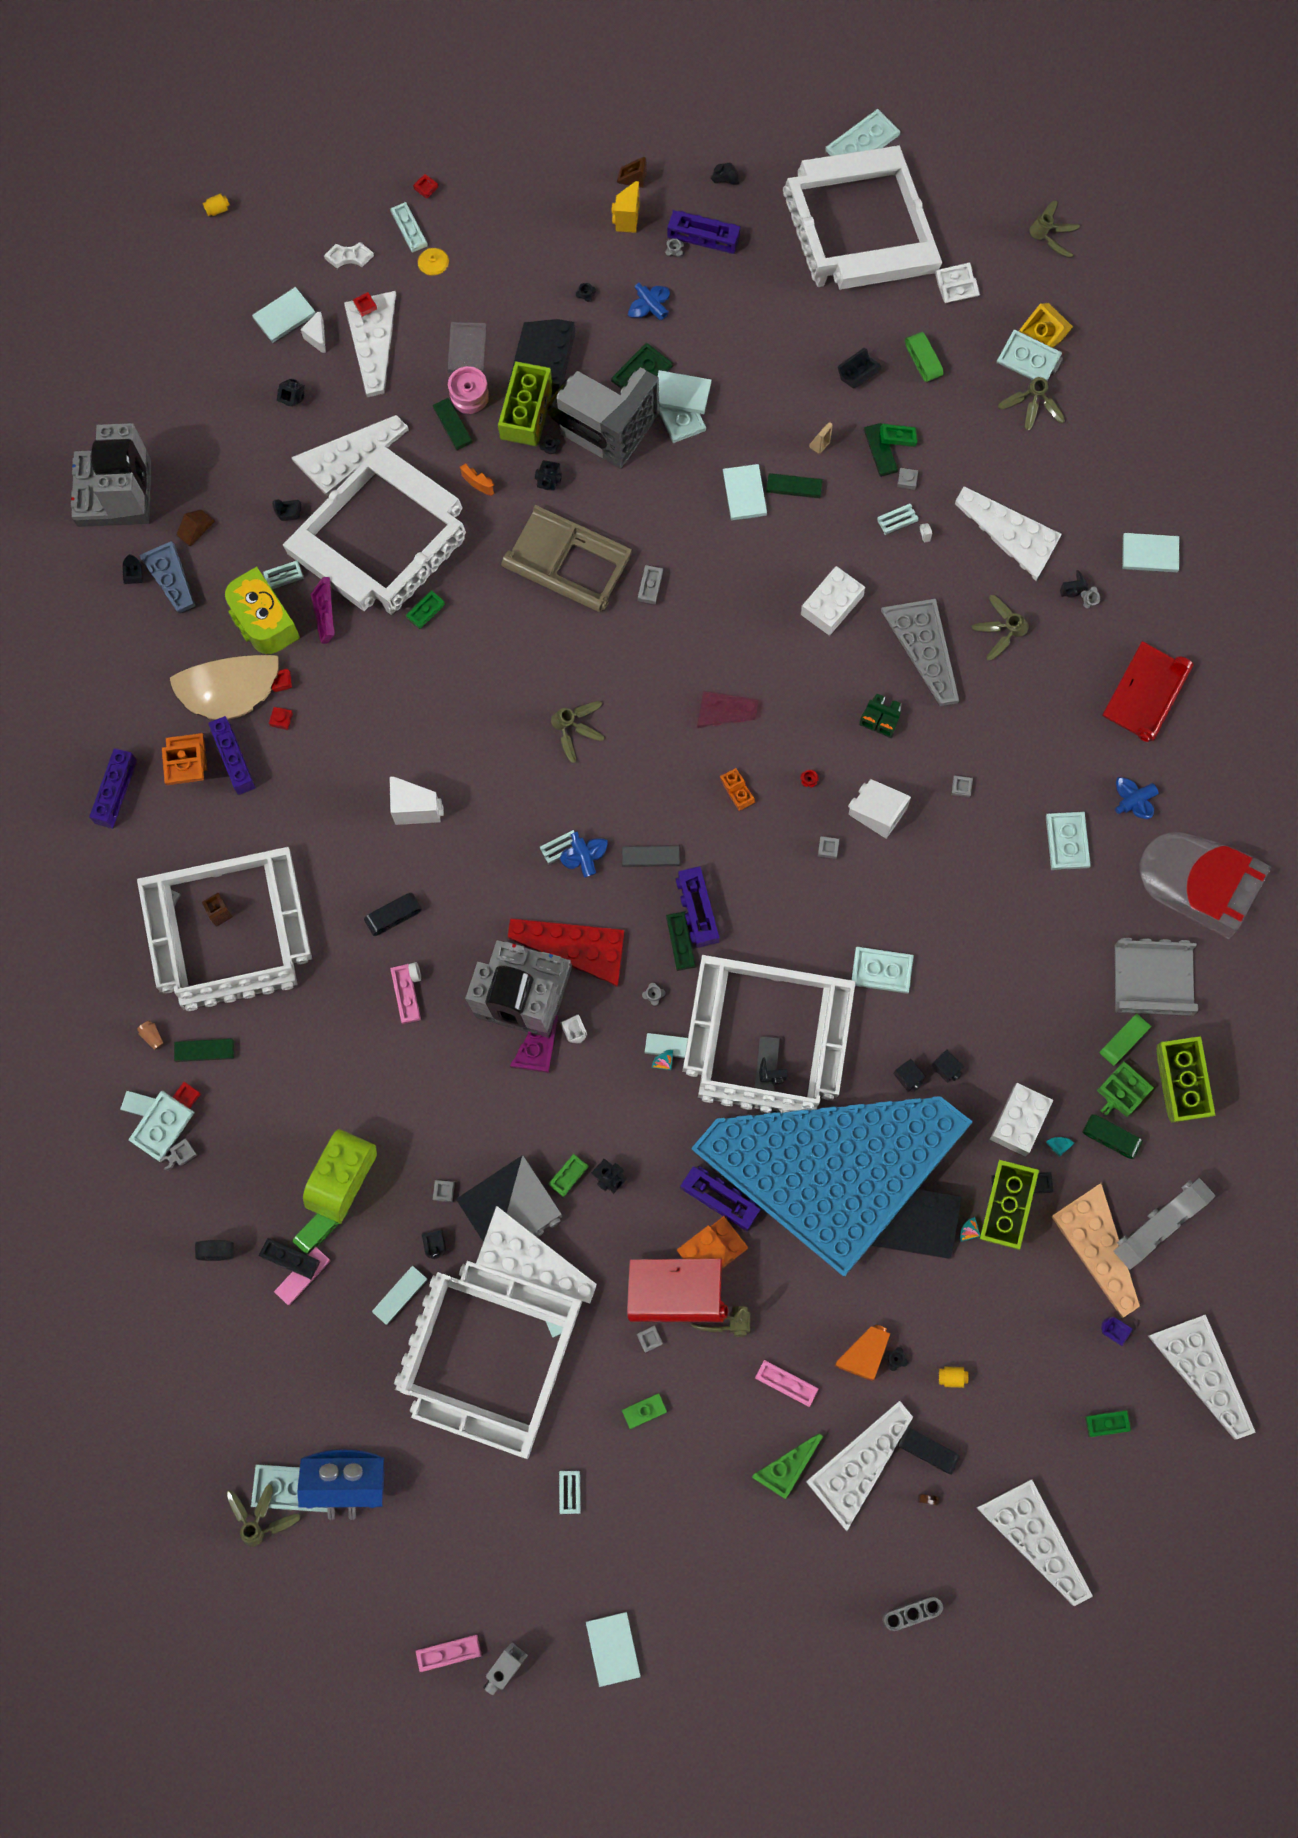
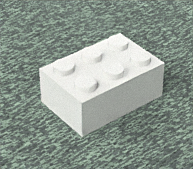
[801,566,865,636]
[990,1083,1053,1157]

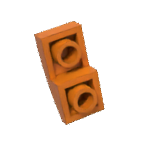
[460,463,494,496]
[720,768,755,811]

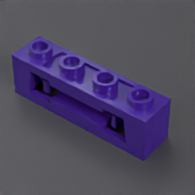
[667,210,740,254]
[208,716,256,795]
[89,748,137,829]
[675,866,719,948]
[680,1166,761,1231]

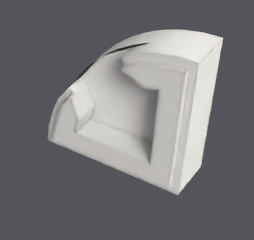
[919,523,932,542]

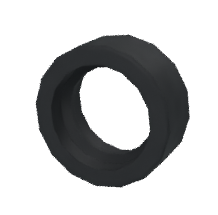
[195,1240,234,1261]

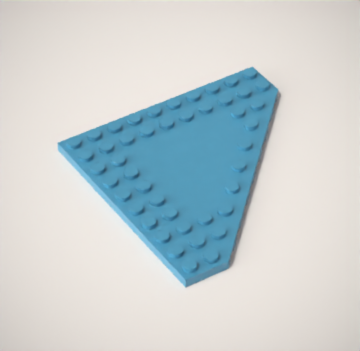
[691,1096,972,1277]

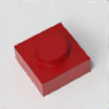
[413,174,438,199]
[353,292,377,317]
[272,669,292,692]
[269,707,293,730]
[173,1082,201,1109]

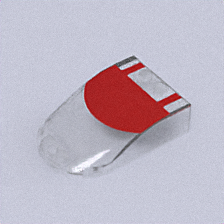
[1139,832,1271,939]

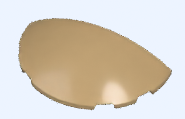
[170,655,279,720]

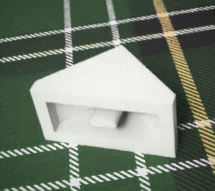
[301,312,326,353]

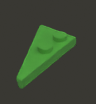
[752,1434,823,1499]

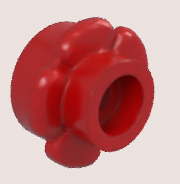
[800,770,819,788]

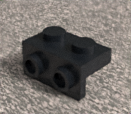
[838,347,881,389]

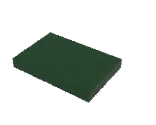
[611,342,673,389]

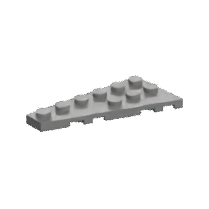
[881,599,959,706]

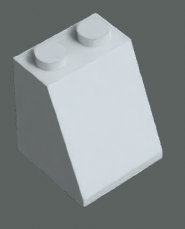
[390,777,444,825]
[848,779,911,839]

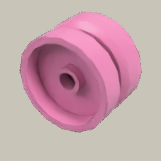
[448,366,489,414]

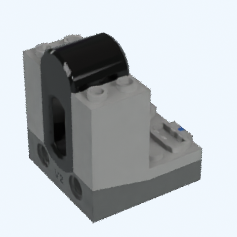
[547,367,660,469]
[71,423,151,527]
[465,940,572,1038]

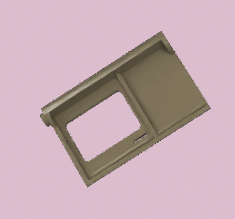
[501,505,632,612]

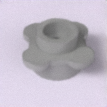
[665,239,684,257]
[1081,587,1100,608]
[642,983,665,1006]

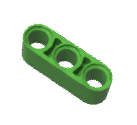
[905,332,943,382]
[1099,1013,1152,1066]
[293,1213,348,1255]

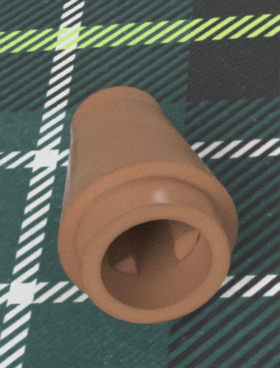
[137,1020,164,1050]

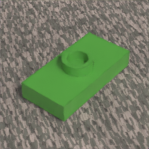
[548,1154,589,1198]
[622,1393,667,1429]

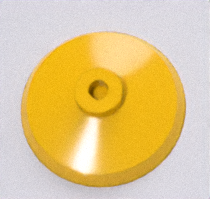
[418,248,449,275]

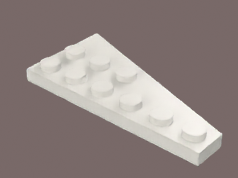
[344,291,396,397]
[291,415,409,496]
[955,487,1062,581]
[476,1206,597,1303]
[1148,1315,1255,1440]
[806,1401,913,1531]
[977,1479,1093,1606]

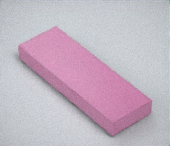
[390,964,421,1024]
[274,1247,331,1306]
[755,1360,819,1407]
[416,1635,482,1672]

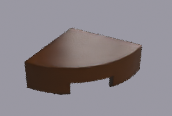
[917,1494,939,1505]

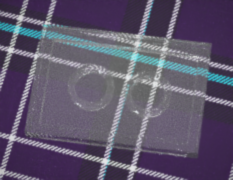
[448,322,487,373]

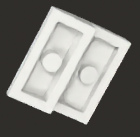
[935,263,980,304]

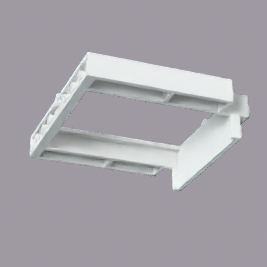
[783,145,942,290]
[283,444,466,615]
[137,847,312,1011]
[682,955,856,1113]
[394,1261,582,1459]

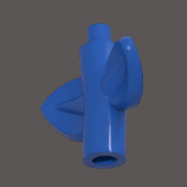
[628,283,670,320]
[1115,777,1159,819]
[560,832,608,878]

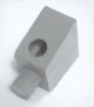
[484,1642,528,1695]

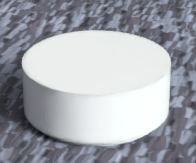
[408,962,421,982]

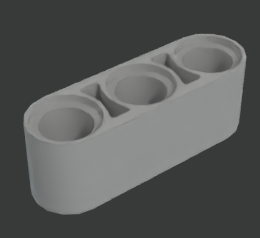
[882,1596,943,1631]

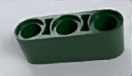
[1082,1114,1143,1159]

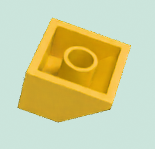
[612,181,640,233]
[1018,303,1073,348]

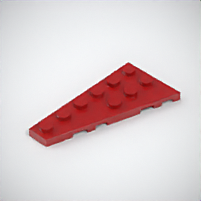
[508,919,624,987]

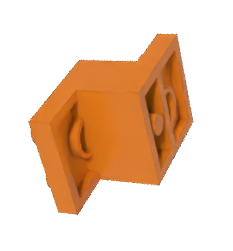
[162,733,207,786]
[677,1216,748,1269]

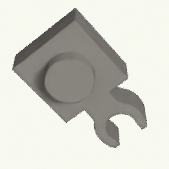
[160,1138,198,1171]

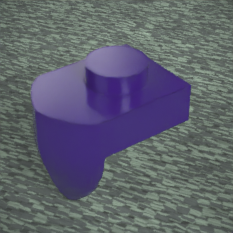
[1101,1316,1133,1346]

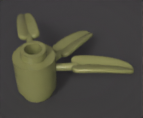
[1029,200,1080,257]
[998,377,1065,430]
[971,595,1029,660]
[551,701,604,763]
[691,1306,750,1337]
[227,1484,300,1547]

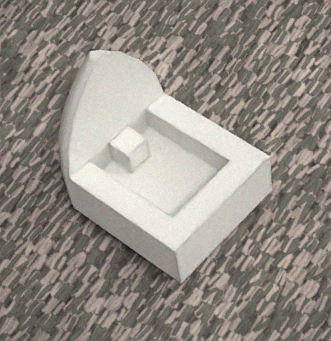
[560,1014,587,1043]

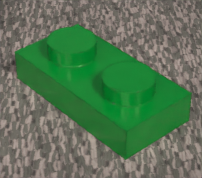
[880,424,917,447]
[406,590,445,629]
[1085,1411,1131,1437]

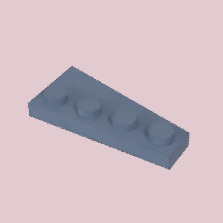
[139,541,196,613]

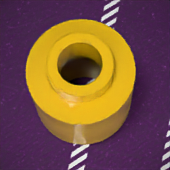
[202,193,230,217]
[939,1366,968,1388]

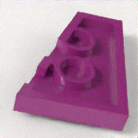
[310,577,335,644]
[510,1015,559,1073]

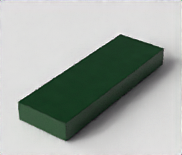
[432,398,472,451]
[864,423,898,477]
[766,473,823,498]
[666,911,696,971]
[174,1039,234,1062]

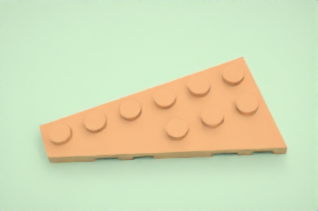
[1051,1183,1140,1318]

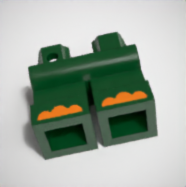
[859,694,901,738]

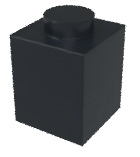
[931,1050,964,1083]
[893,1059,925,1092]

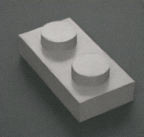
[638,565,663,605]

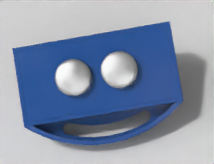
[297,1450,384,1520]

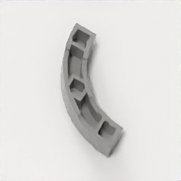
[1113,1178,1216,1270]

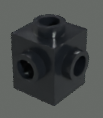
[276,378,305,407]
[535,460,562,491]
[591,1158,627,1194]

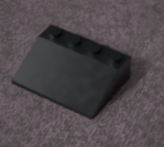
[508,319,576,395]
[871,1189,961,1259]

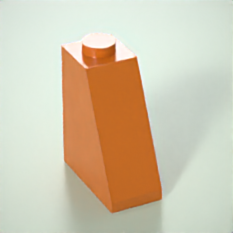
[834,1325,890,1381]

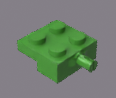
[1097,1061,1154,1117]

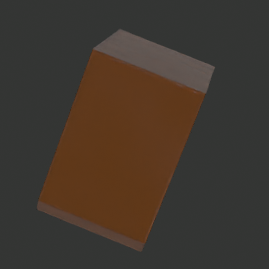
[617,157,647,188]
[176,509,215,546]
[202,893,233,927]

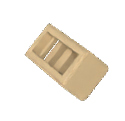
[809,422,833,454]

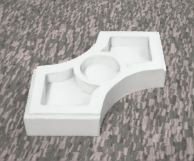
[324,242,374,269]

